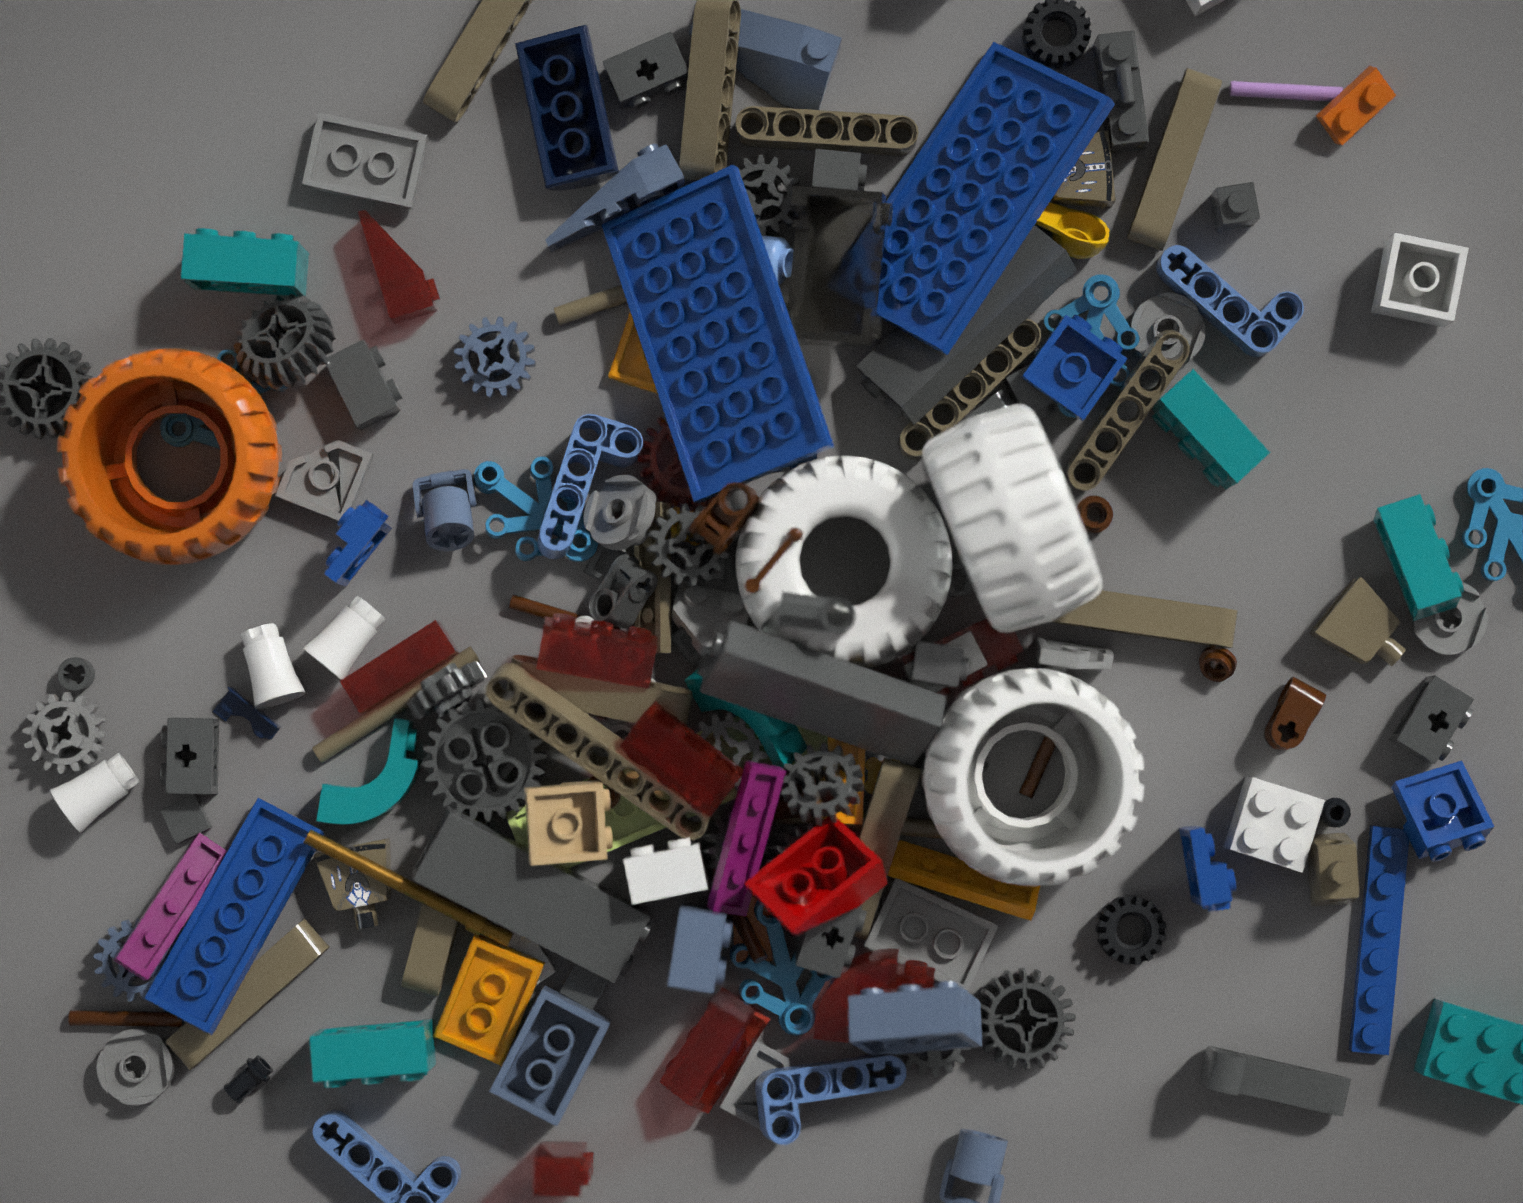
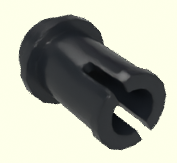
[1319,798,1351,828]
[224,1055,273,1104]

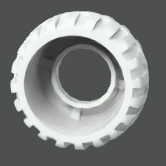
[922,404,1102,633]
[736,456,952,669]
[921,668,1145,886]

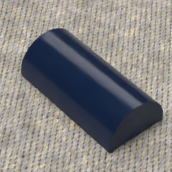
[515,24,619,191]

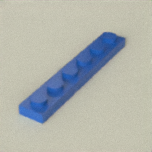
[1349,826,1409,1055]

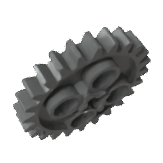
[422,698,547,822]

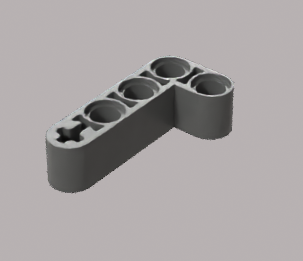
[1199,1046,1351,1116]

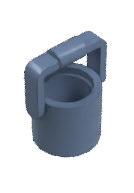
[413,469,477,551]
[939,1129,1008,1203]

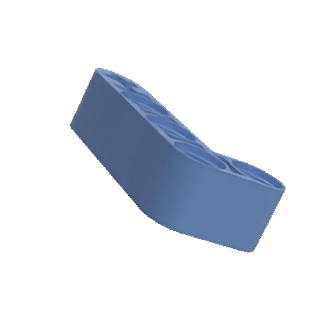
[1156,245,1304,358]
[537,414,643,560]
[755,1055,906,1145]
[313,1110,461,1203]

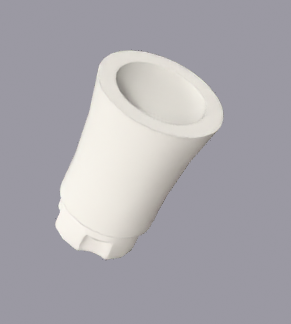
[303,596,385,681]
[241,623,306,709]
[50,753,140,833]

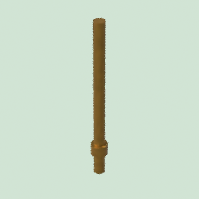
[304,830,514,946]

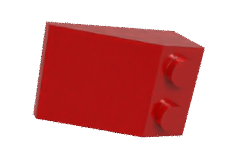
[744,817,888,935]

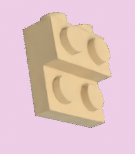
[525,780,613,866]

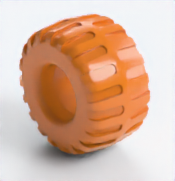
[57,348,282,565]

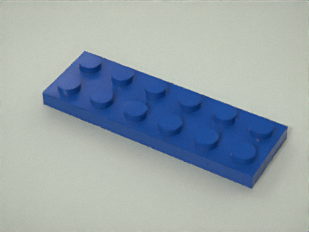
[144,798,325,1035]

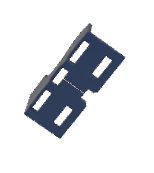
[213,687,281,739]

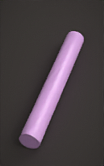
[1229,81,1343,101]

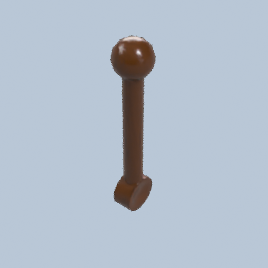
[745,527,802,594]

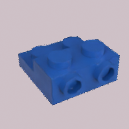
[1021,315,1128,421]
[324,500,392,587]
[1391,760,1495,862]
[1179,826,1236,911]

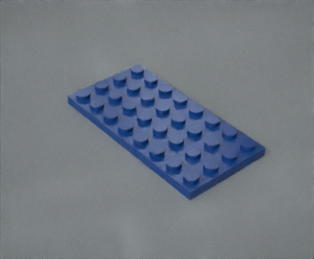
[829,41,1115,355]
[602,164,834,503]

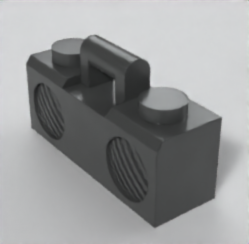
[1093,30,1149,154]

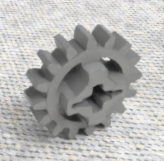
[22,692,108,774]

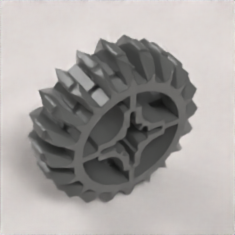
[233,293,336,391]
[0,338,95,439]
[980,967,1076,1071]

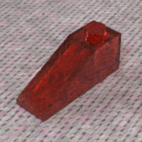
[358,210,440,324]

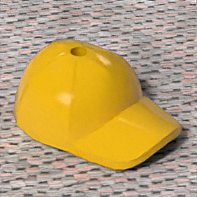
[1035,202,1110,259]

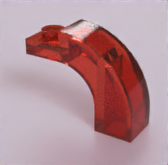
[813,949,935,1043]

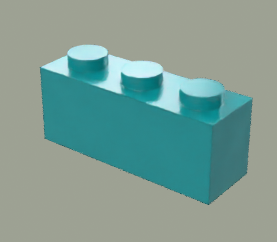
[1373,494,1464,621]

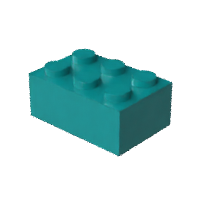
[181,228,309,297]
[1152,369,1271,490]
[1413,998,1523,1105]
[309,1019,436,1088]

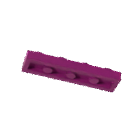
[707,761,786,916]
[113,832,227,981]

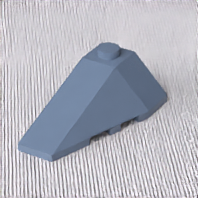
[689,9,842,110]
[545,144,685,252]

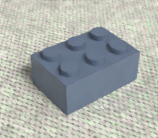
[668,903,733,993]
[848,981,982,1056]
[489,985,612,1126]

